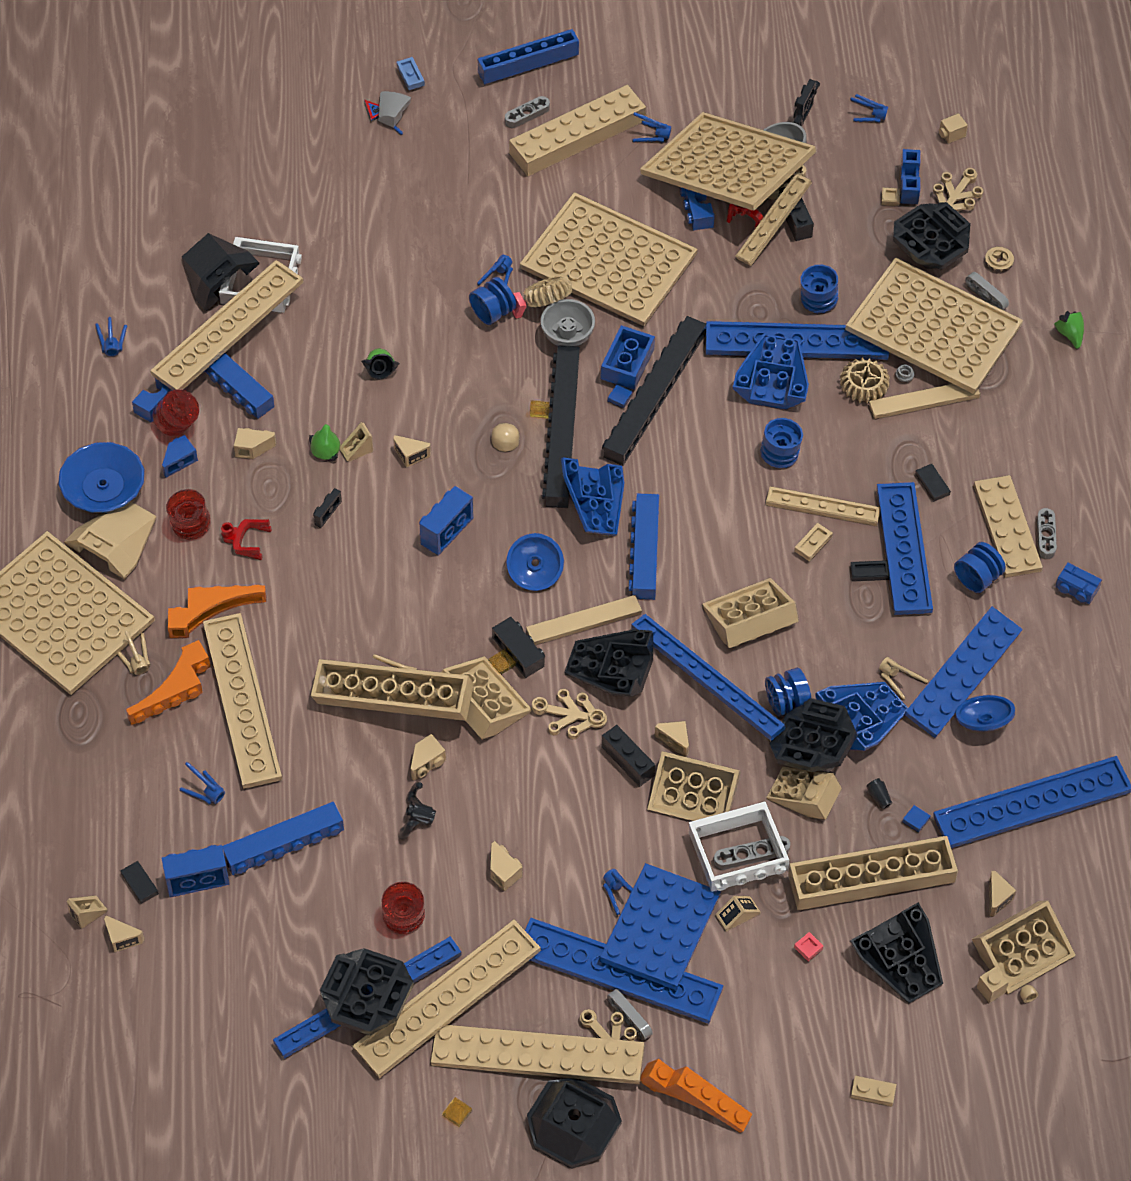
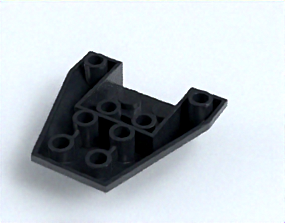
[181,233,260,311]
[564,629,653,697]
[850,902,944,1004]

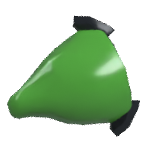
[1054,311,1084,349]
[361,348,400,379]
[309,424,340,461]

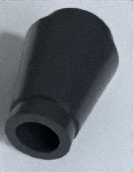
[866,778,892,809]

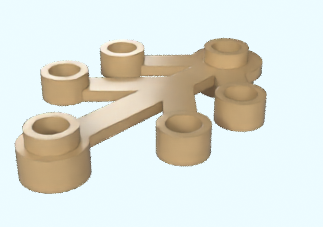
[933,168,983,211]
[532,689,607,739]
[580,1009,637,1041]

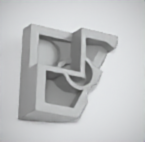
[378,91,411,128]

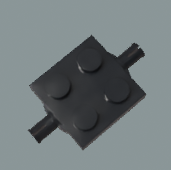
[792,79,820,127]

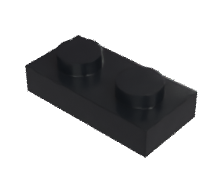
[313,488,342,528]

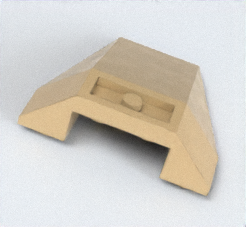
[64,501,156,579]

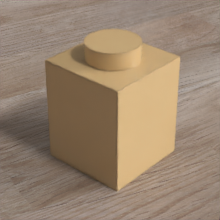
[939,113,968,144]
[977,967,1009,1003]

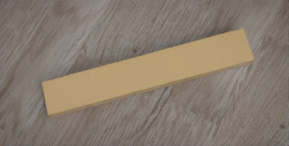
[736,173,812,266]
[869,384,980,419]
[766,487,880,526]
[526,595,642,645]

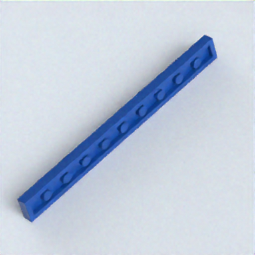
[631,614,785,740]
[273,936,462,1059]

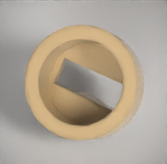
[1020,985,1038,1003]

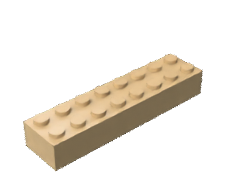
[509,85,646,176]
[311,659,474,721]
[788,836,958,910]

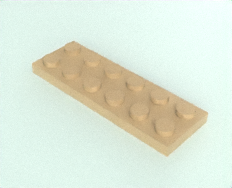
[973,475,1043,578]

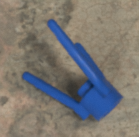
[850,94,888,123]
[632,112,672,142]
[477,255,513,285]
[95,317,127,356]
[180,762,225,805]
[603,869,633,915]

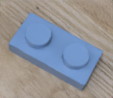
[396,57,425,90]

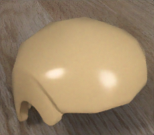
[492,423,519,452]

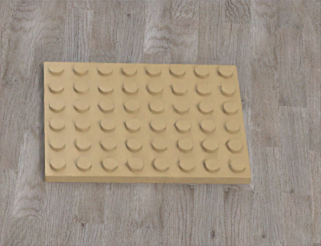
[640,112,816,211]
[520,192,697,326]
[845,258,1023,394]
[0,531,155,695]

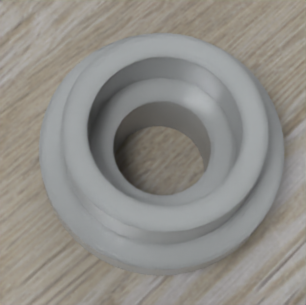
[896,364,914,382]

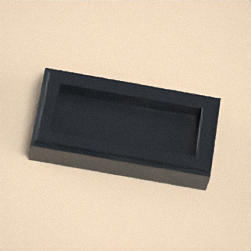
[915,464,951,501]
[850,560,889,581]
[120,861,159,904]

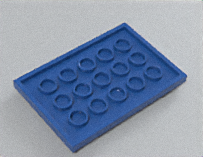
[600,863,721,990]

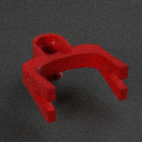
[726,204,763,230]
[221,519,272,560]

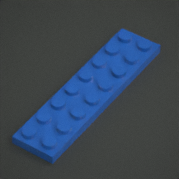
[876,482,933,615]
[904,606,1023,738]

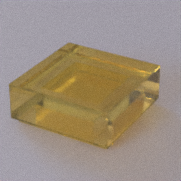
[530,400,549,418]
[488,649,515,675]
[443,1097,472,1127]

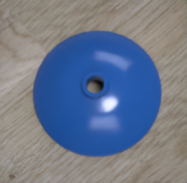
[506,533,564,591]
[956,695,1015,732]

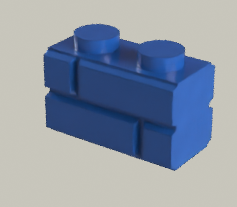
[1055,562,1102,604]

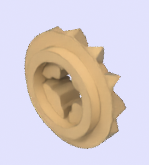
[985,247,1014,272]

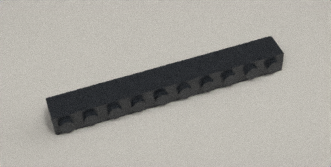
[602,316,707,466]
[542,346,580,508]

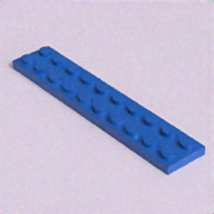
[706,321,889,360]
[933,756,1131,848]
[525,918,723,1024]

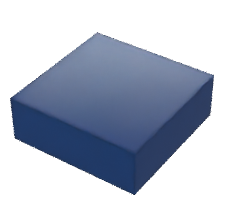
[608,385,633,408]
[902,805,931,833]

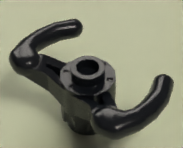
[399,782,436,839]

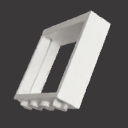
[219,237,302,313]
[689,802,789,892]

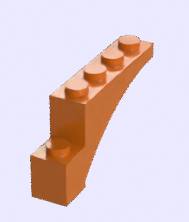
[168,585,267,638]
[126,640,210,725]
[640,1059,752,1133]

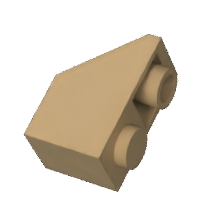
[234,428,276,459]
[411,734,446,781]
[490,841,522,891]

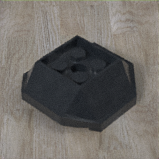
[893,202,971,270]
[770,698,858,773]
[320,948,414,1035]
[527,1078,622,1169]

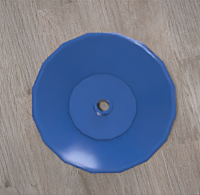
[58,442,145,512]

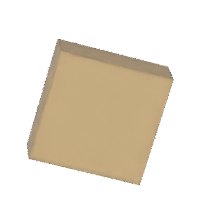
[882,188,900,206]

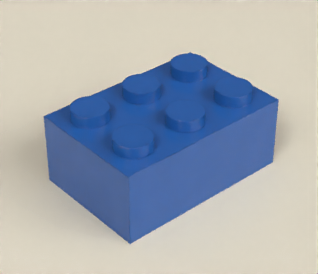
[601,325,655,390]
[419,486,474,556]
[161,845,230,897]

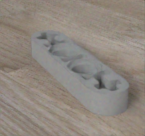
[714,836,790,870]

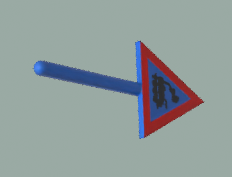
[364,100,403,135]

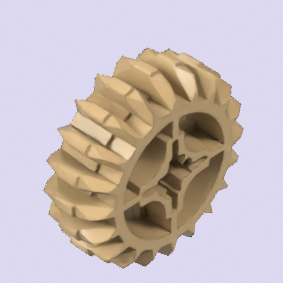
[523,275,573,308]
[840,357,890,404]

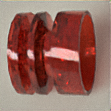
[153,390,199,436]
[166,489,211,540]
[381,882,425,934]

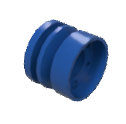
[800,264,838,313]
[469,277,516,325]
[760,418,803,468]
[954,542,1006,593]
[765,667,811,716]

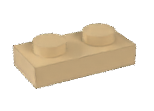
[794,523,833,561]
[851,1076,896,1106]

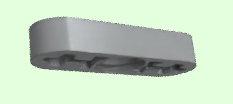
[505,96,550,128]
[965,272,1009,310]
[1037,508,1057,559]
[607,989,653,1041]

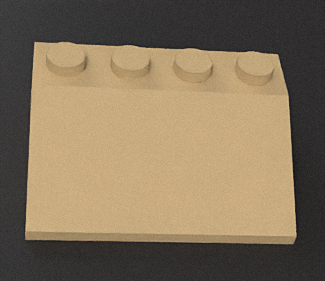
[702,578,799,648]
[441,656,532,739]
[647,751,741,821]
[972,900,1076,994]

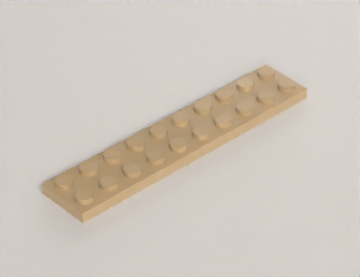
[150,260,303,394]
[203,613,282,789]
[353,920,541,1078]
[431,1025,645,1084]

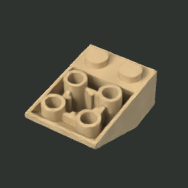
[767,767,842,820]

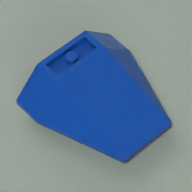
[733,334,809,409]
[561,457,625,536]
[815,682,908,751]

